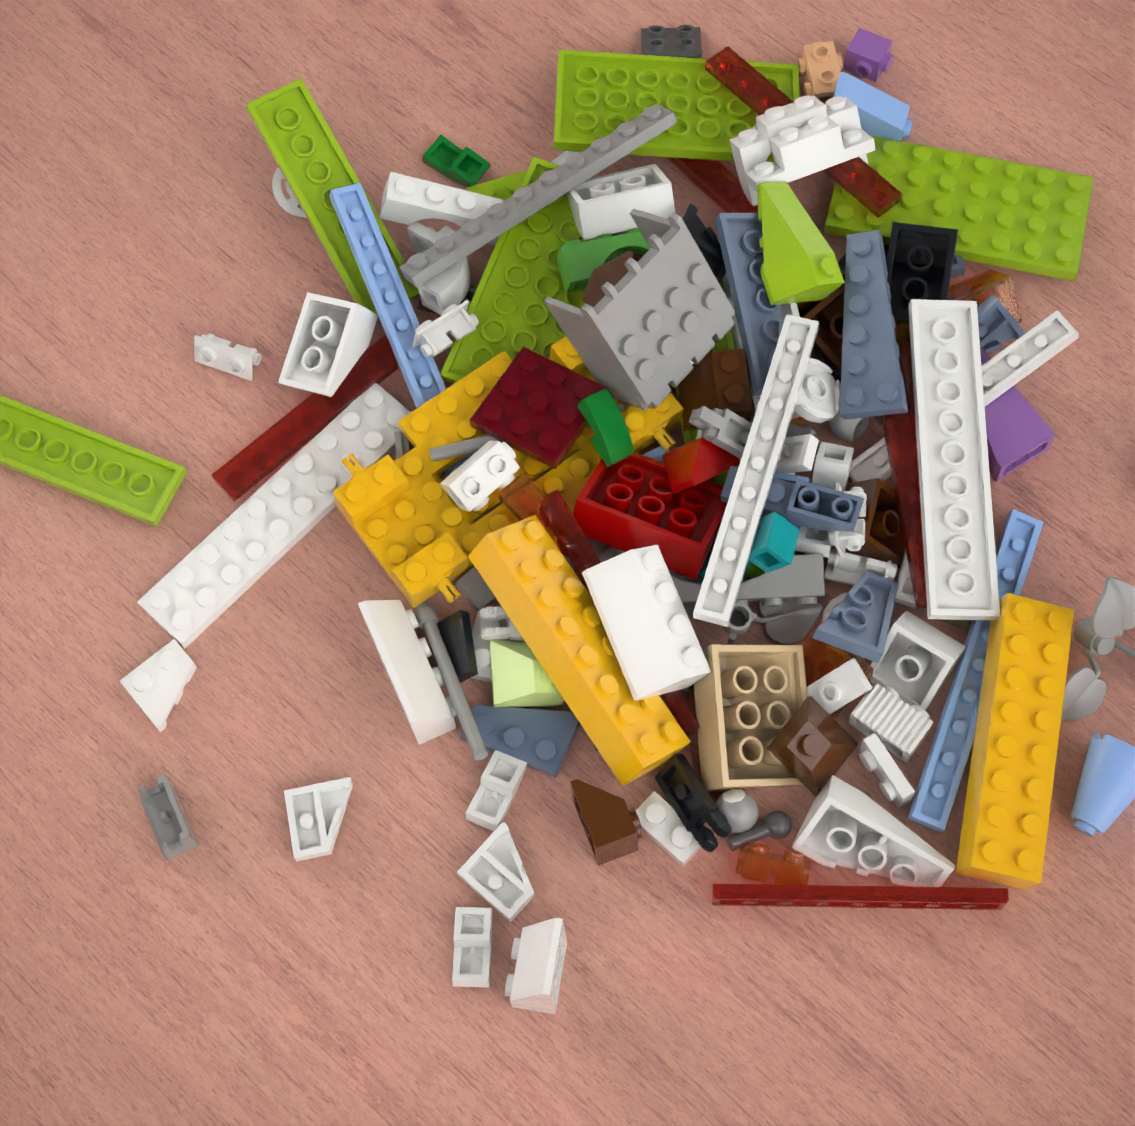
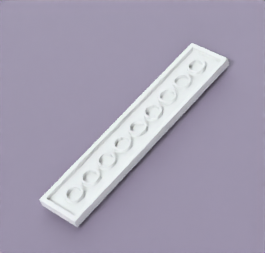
[908,299,1000,621]
[137,382,411,649]

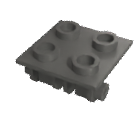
[641,25,702,58]

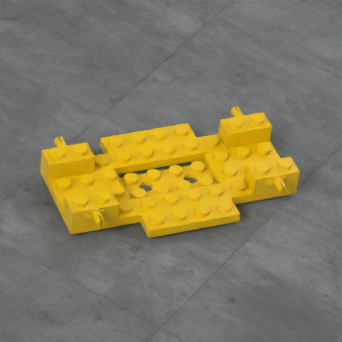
[333,336,684,609]

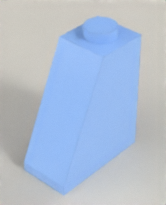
[833,72,913,142]

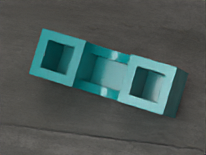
[698,512,800,583]

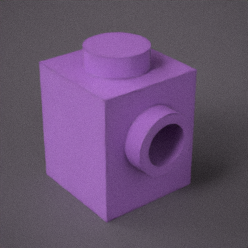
[844,28,894,82]

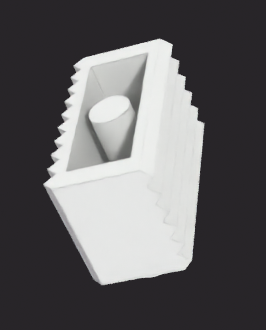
[848,682,934,763]

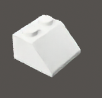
[865,611,966,711]

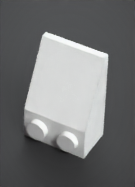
[278,292,378,397]
[505,918,567,1014]

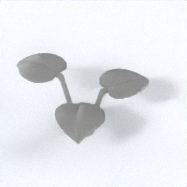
[668,569,823,685]
[1061,576,1135,720]

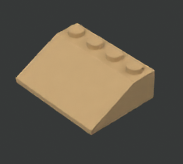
[694,644,807,791]

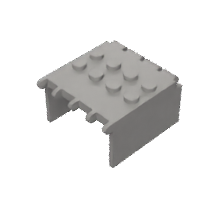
[544,209,735,411]

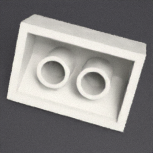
[567,164,675,241]

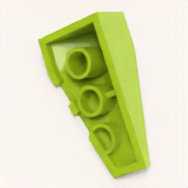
[757,182,845,305]

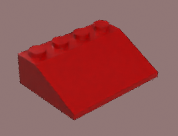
[569,452,727,580]

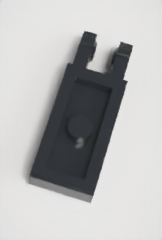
[655,754,732,853]

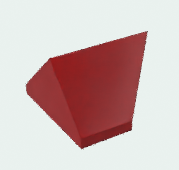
[662,437,740,494]

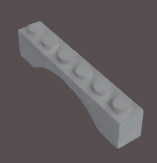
[671,554,825,609]

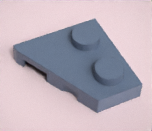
[977,294,1025,353]

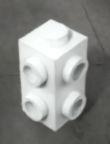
[440,441,520,512]

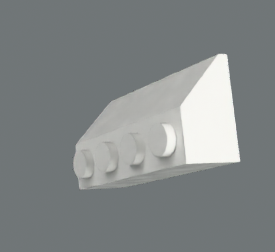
[582,545,711,701]
[358,600,457,745]

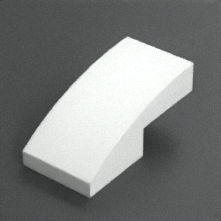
[465,750,527,831]
[452,907,492,987]

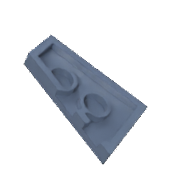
[812,571,898,663]
[460,705,580,778]

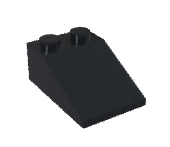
[886,222,958,322]

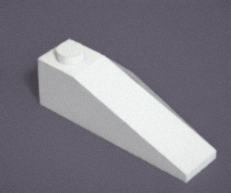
[792,775,955,894]

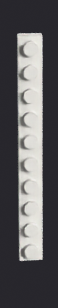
[693,314,819,627]

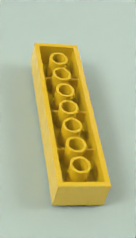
[468,515,691,786]
[956,593,1074,890]

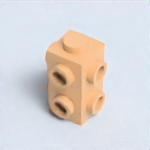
[797,41,843,104]

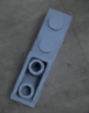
[720,466,864,532]

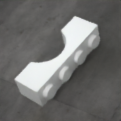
[379,172,505,246]

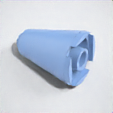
[1070,732,1135,837]

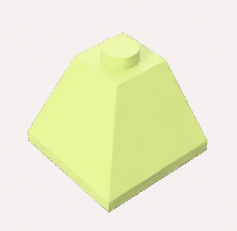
[489,640,565,707]

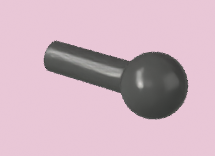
[727,811,792,851]

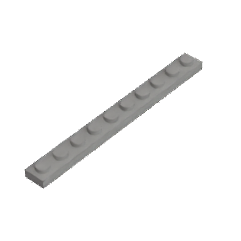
[399,104,677,288]

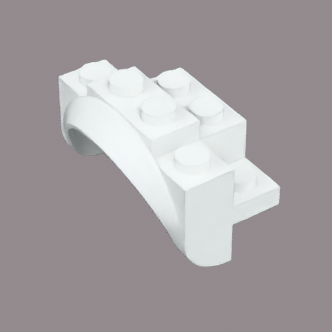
[730,95,876,206]

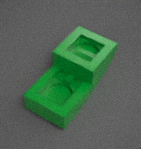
[422,134,491,187]
[577,388,634,467]

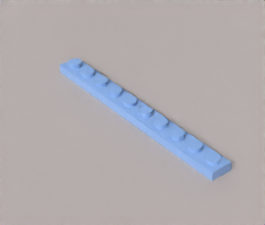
[329,183,473,477]
[907,509,1044,833]

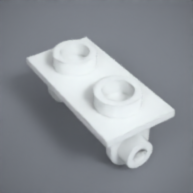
[412,300,479,357]
[194,333,261,381]
[829,483,867,558]
[824,549,897,586]

